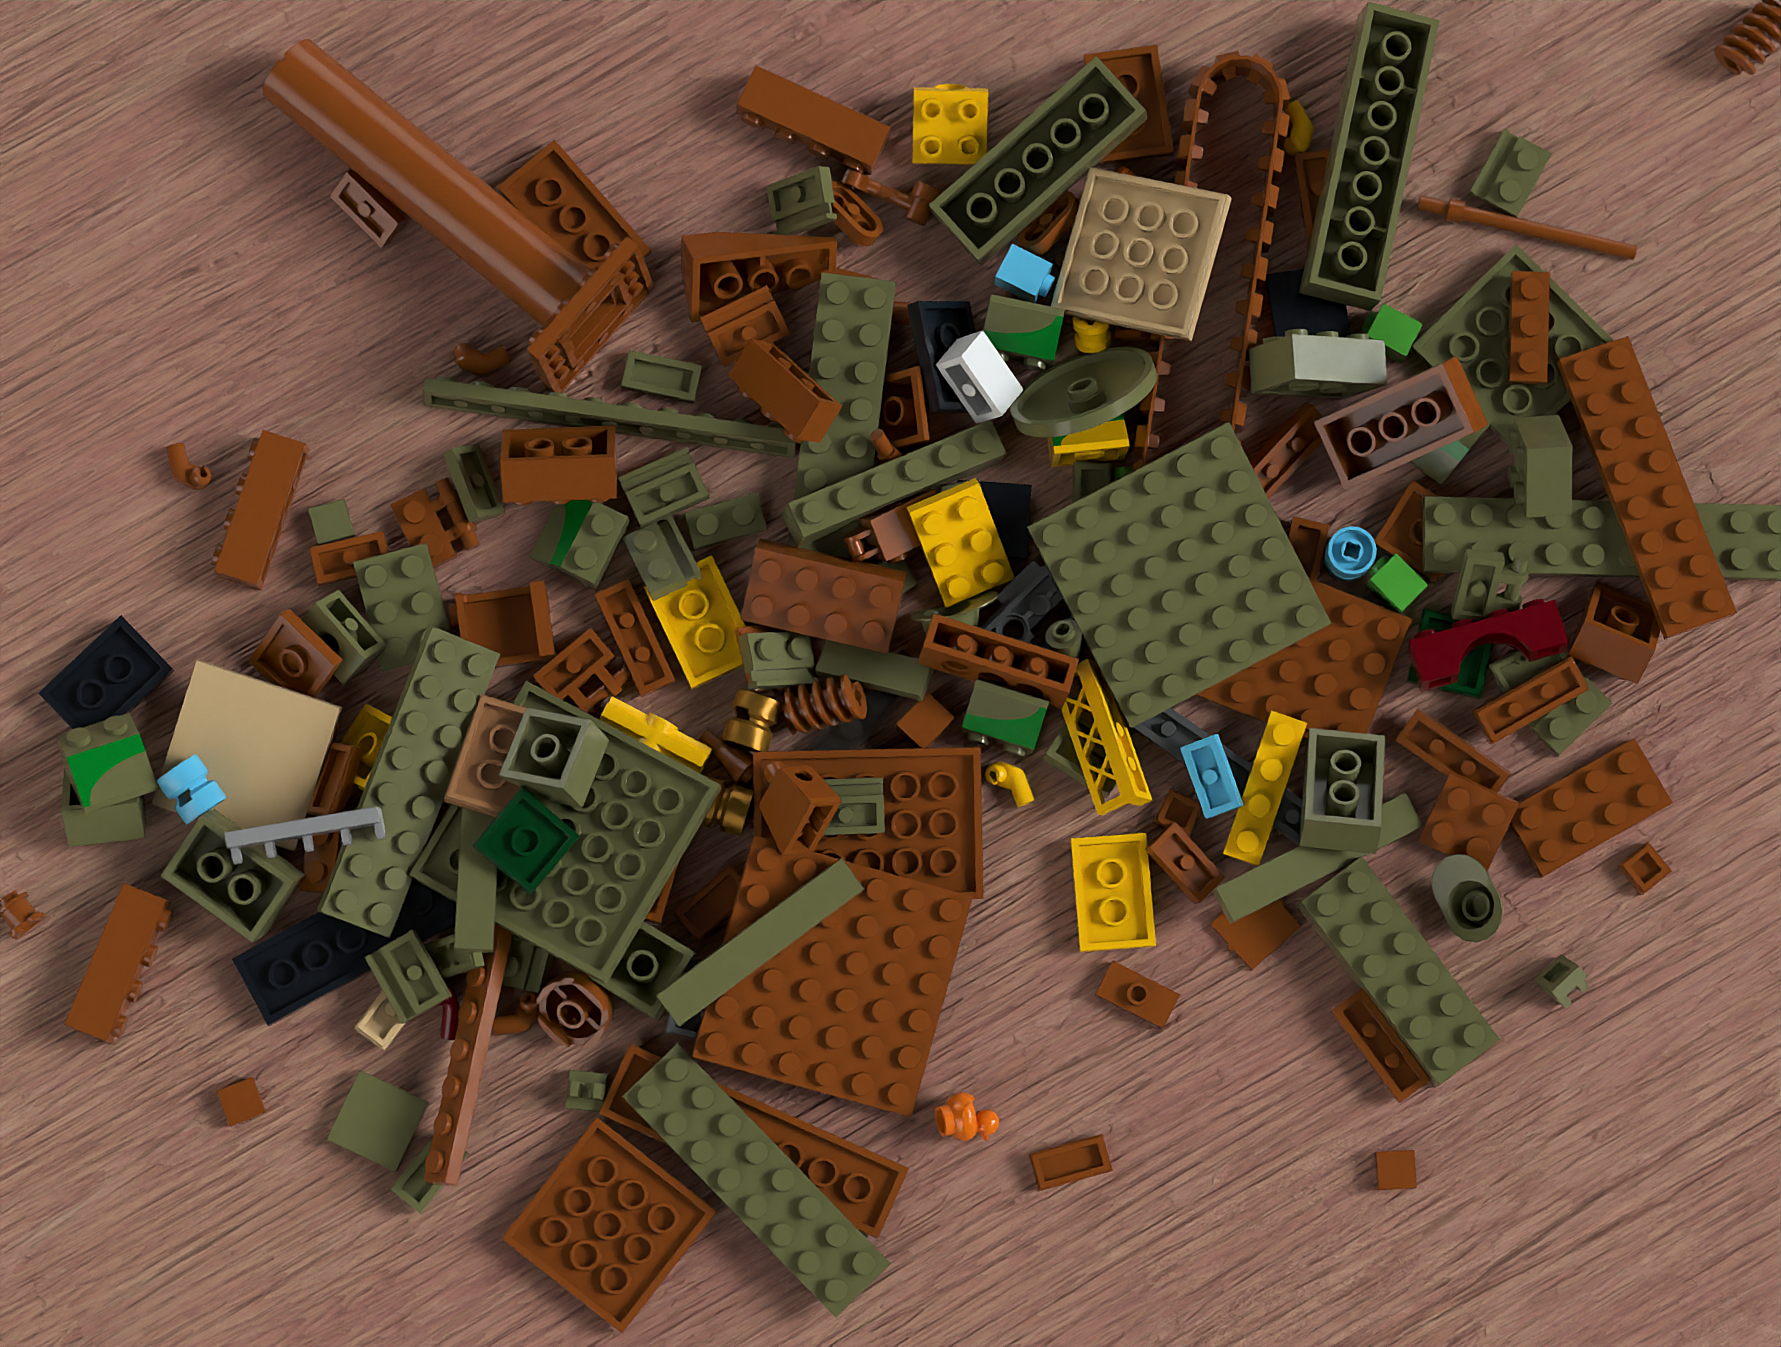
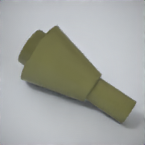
[1045,619,1082,678]

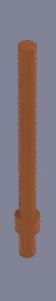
[1417,195,1637,260]

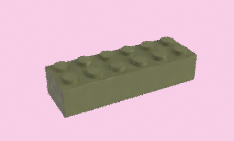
[929,56,1148,267]
[1297,856,1500,1088]

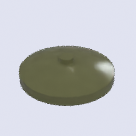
[1010,347,1157,438]

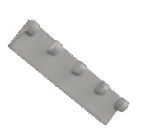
[224,807,386,864]

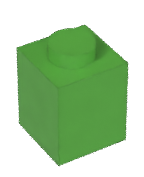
[1361,303,1423,364]
[1366,553,1428,614]

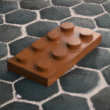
[498,140,651,270]
[1510,738,1673,878]

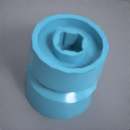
[1323,526,1377,583]
[156,754,227,825]

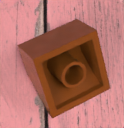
[1568,581,1660,684]

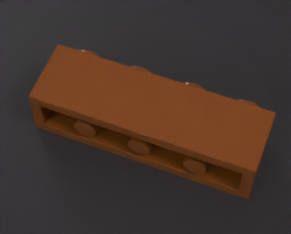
[737,65,891,175]
[211,430,309,590]
[64,883,173,1044]

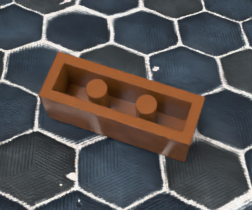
[728,338,842,443]

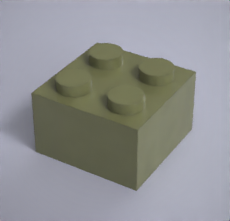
[1508,415,1572,518]

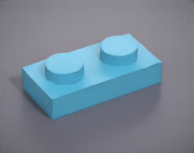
[1180,734,1244,819]

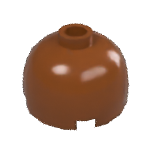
[536,970,615,1048]

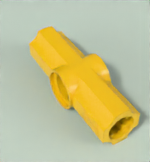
[599,696,712,773]

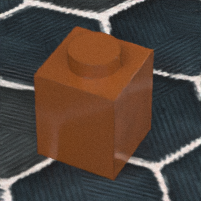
[896,692,955,748]

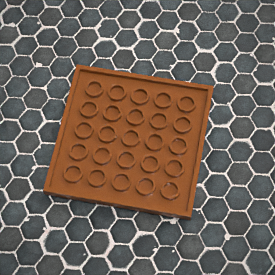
[691,835,973,1117]

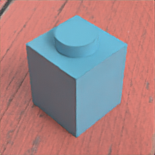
[994,244,1055,303]

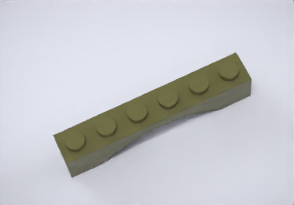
[781,420,1006,548]

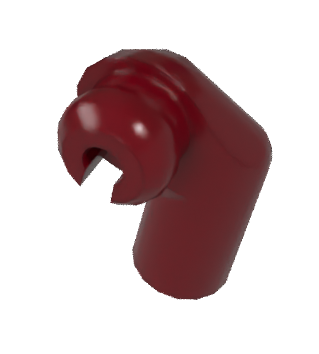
[436,984,460,1040]

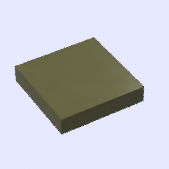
[327,1070,429,1172]

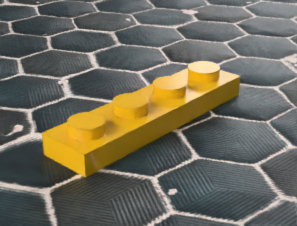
[1222,711,1307,867]

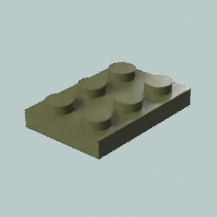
[353,542,451,671]

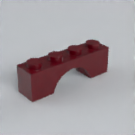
[1408,599,1568,692]

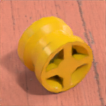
[1073,317,1112,353]

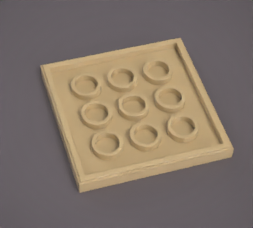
[1050,167,1232,341]
[152,660,342,852]

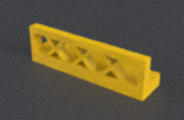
[1061,659,1152,816]

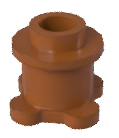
[0,890,46,939]

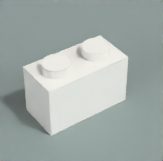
[936,330,1024,424]

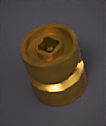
[721,689,783,752]
[701,776,754,837]

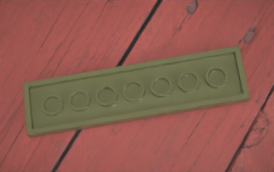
[788,273,896,559]
[317,625,500,938]
[622,1043,891,1317]

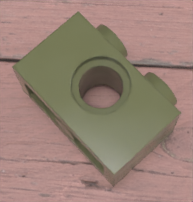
[301,589,387,684]

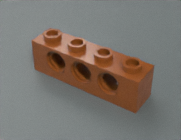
[917,613,1079,709]

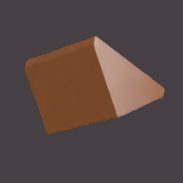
[875,366,930,456]

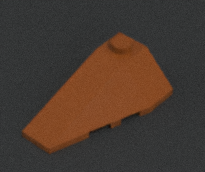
[681,232,837,322]

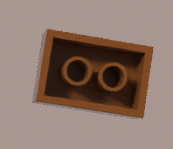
[500,425,617,506]

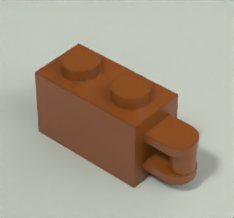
[843,488,937,563]

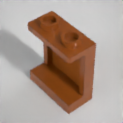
[449,580,556,668]

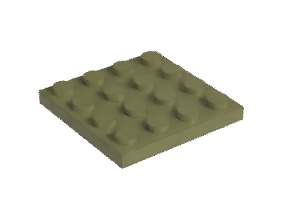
[1410,244,1614,445]

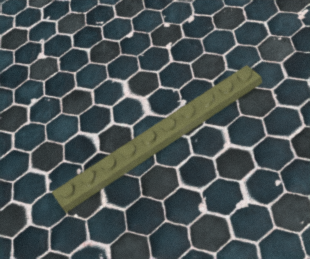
[423,376,796,458]

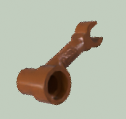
[841,168,943,226]

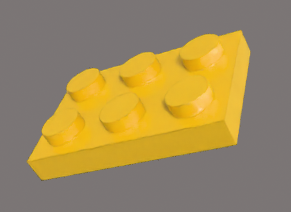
[906,478,1014,608]
[644,555,746,690]
[1070,833,1156,953]

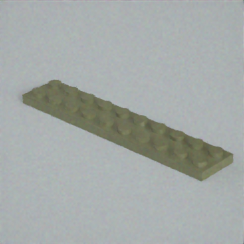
[1422,496,1781,581]

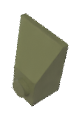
[590,921,695,1018]

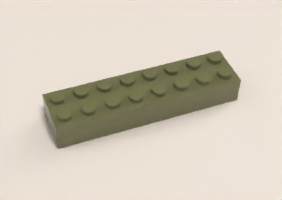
[1299,2,1440,311]

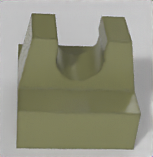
[1534,955,1588,1008]
[565,1070,608,1112]

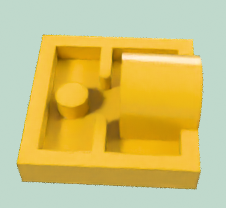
[912,84,988,164]

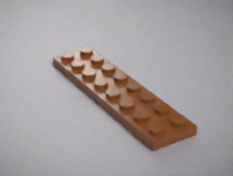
[1557,336,1737,640]
[599,1044,909,1239]

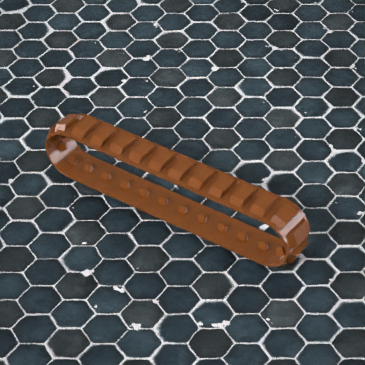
[1131,51,1290,471]

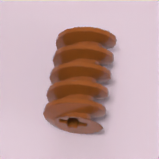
[1714,0,1781,76]
[783,674,867,736]

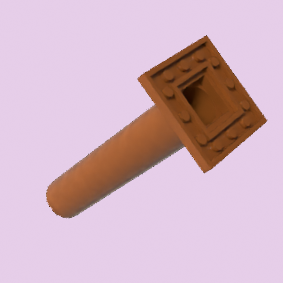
[262,39,655,393]

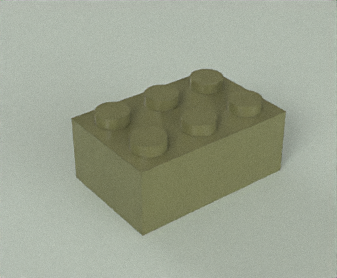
[1249,329,1387,399]
[1300,728,1385,854]
[161,809,306,943]

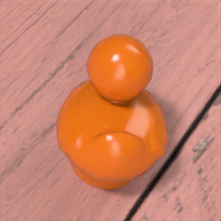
[935,1092,1000,1141]

